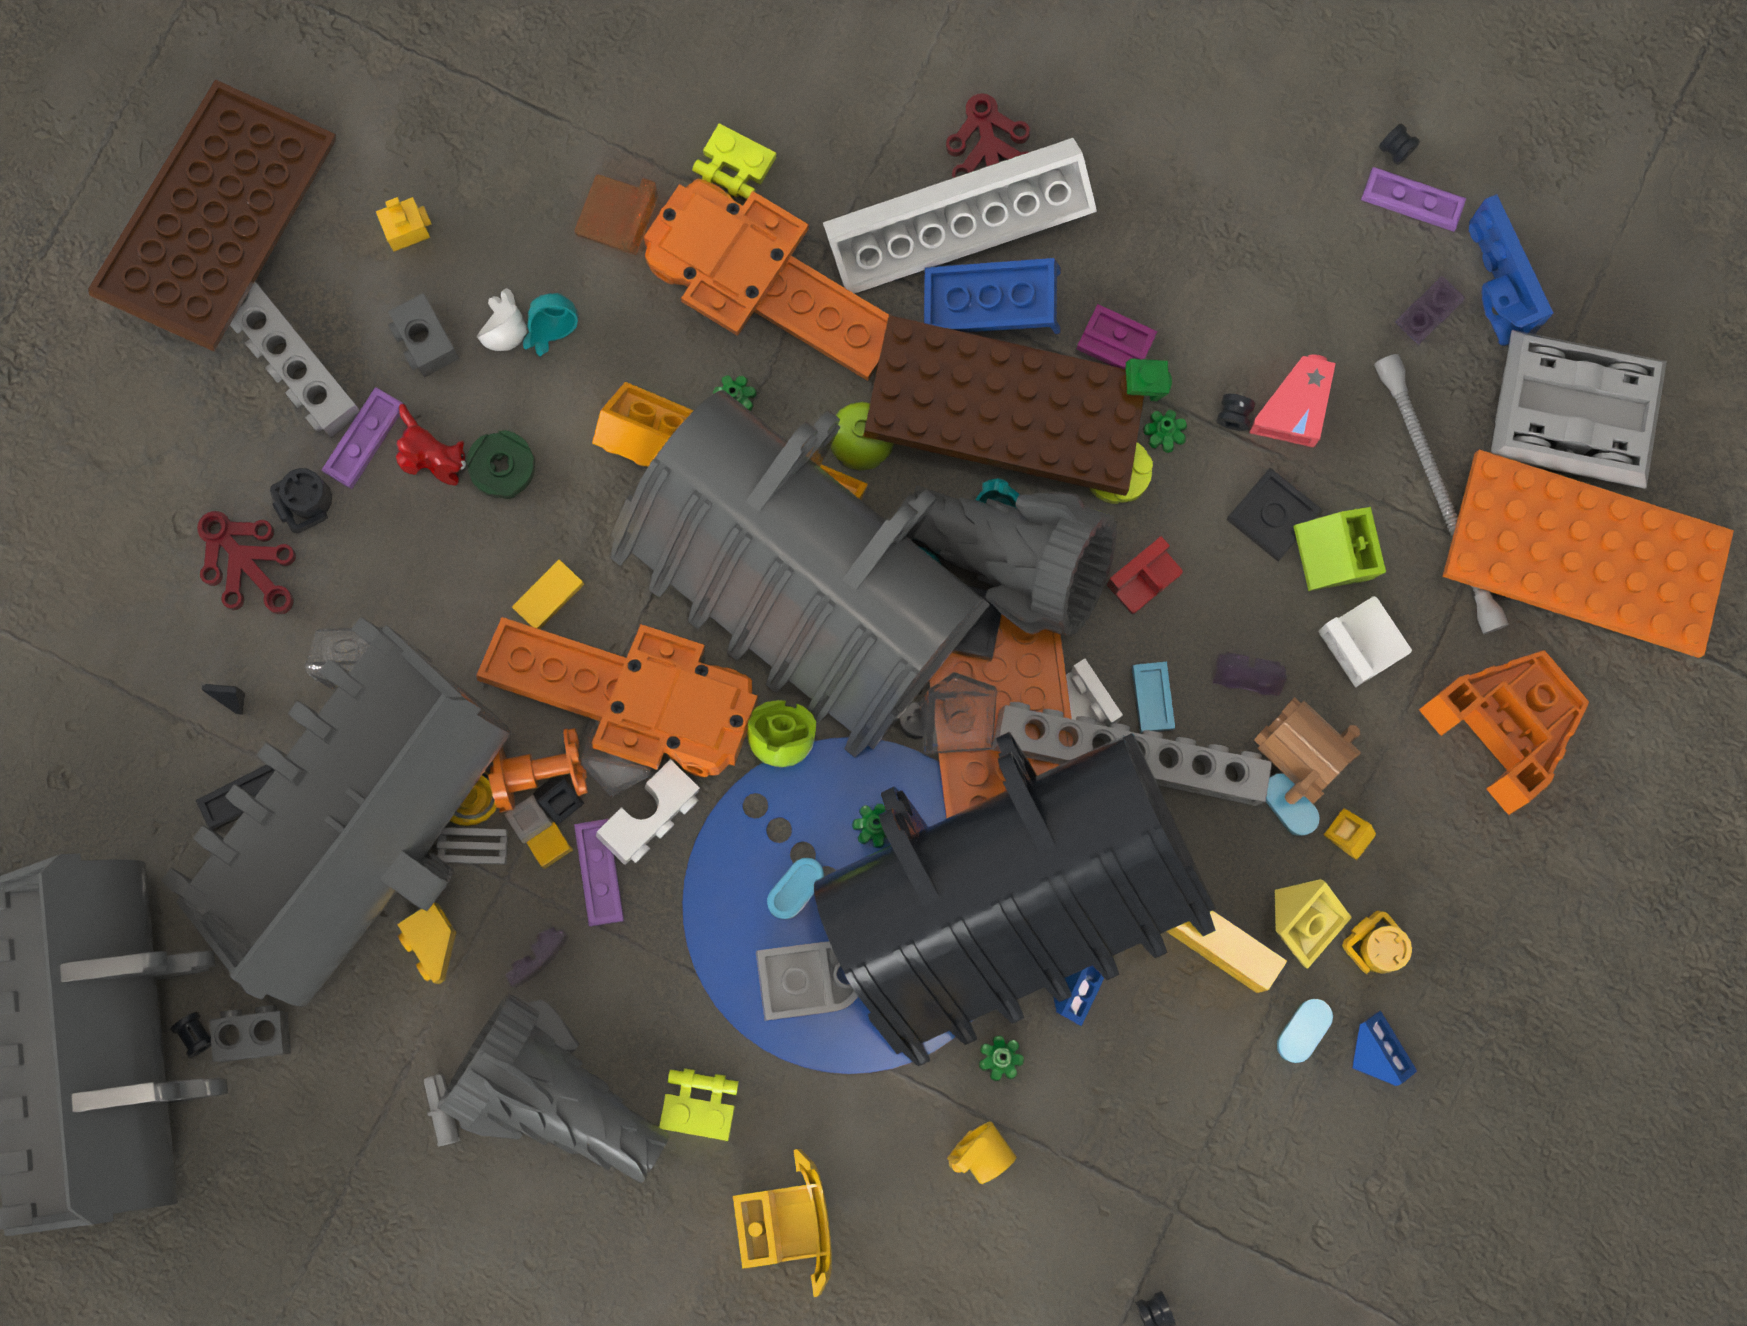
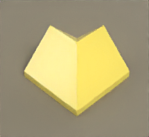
[1275,879,1352,969]

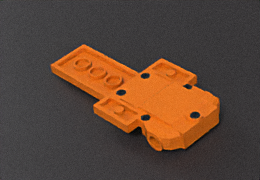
[643,179,889,381]
[476,617,758,777]

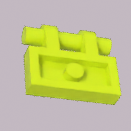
[692,123,776,199]
[659,1068,739,1141]

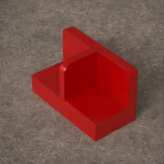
[1107,536,1183,614]

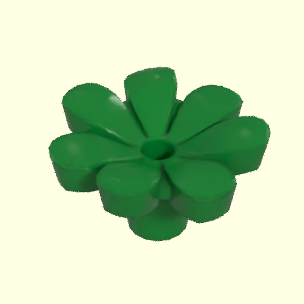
[713,375,757,411]
[1143,410,1187,453]
[852,803,888,848]
[979,1035,1024,1081]

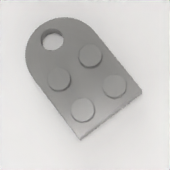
[756,942,858,1021]

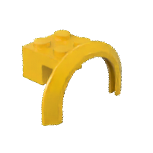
[733,1149,832,1297]

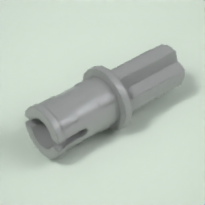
[424,1074,460,1147]

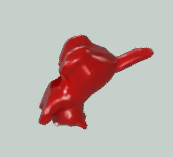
[396,404,466,486]

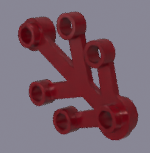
[946,93,1030,179]
[197,511,296,614]

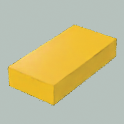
[512,559,584,629]

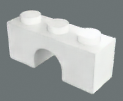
[596,759,700,865]

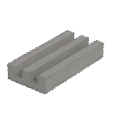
[436,828,508,865]

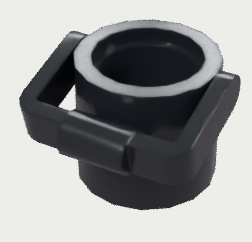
[270,468,332,534]

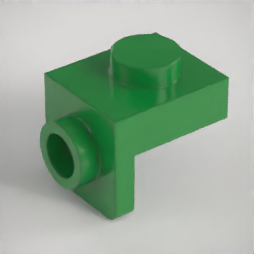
[1125,359,1172,401]

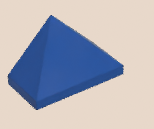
[1053,965,1104,1026]
[1352,1011,1417,1086]

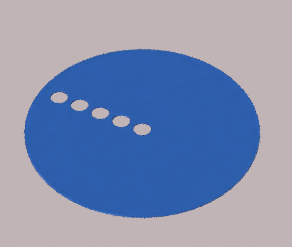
[682,737,973,1074]

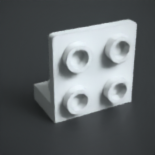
[1318,596,1412,688]
[1066,659,1123,738]

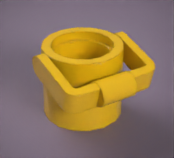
[1342,911,1412,974]
[947,1122,1016,1184]

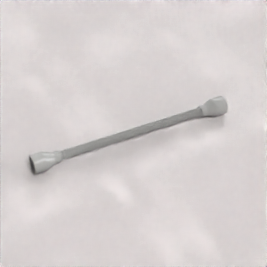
[1374,354,1509,634]

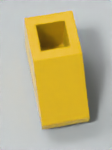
[397,902,456,984]

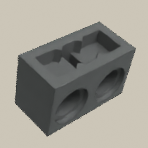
[209,1005,291,1062]

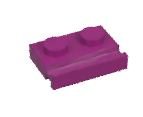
[1076,304,1157,369]

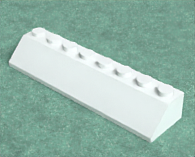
[823,138,1097,294]

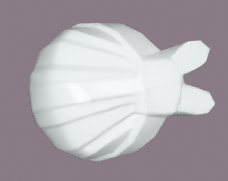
[477,288,527,351]

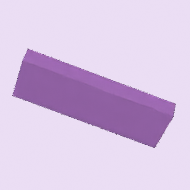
[1361,167,1466,232]
[322,387,404,489]
[574,819,624,927]

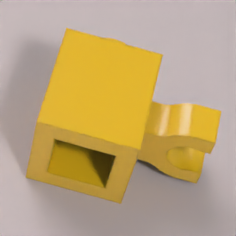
[376,197,432,252]

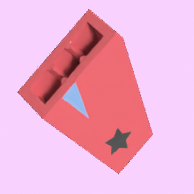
[1249,355,1336,447]

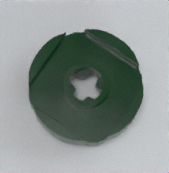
[467,430,535,499]

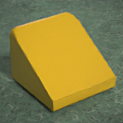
[1323,808,1376,860]
[526,822,573,869]

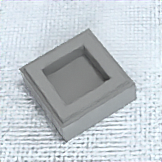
[504,795,552,844]

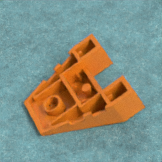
[1419,650,1589,815]

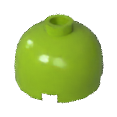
[830,401,894,471]
[747,700,816,767]

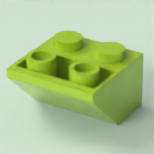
[1293,507,1386,591]

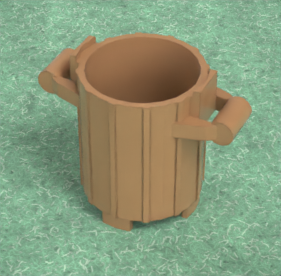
[1254,697,1361,804]

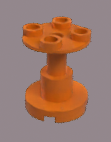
[488,728,588,813]

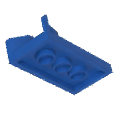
[1469,194,1553,346]
[924,258,1061,334]

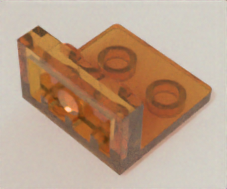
[575,174,658,255]

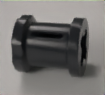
[170,1012,211,1058]

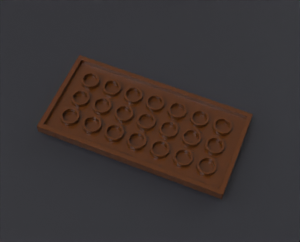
[88,79,336,351]
[863,315,1144,496]

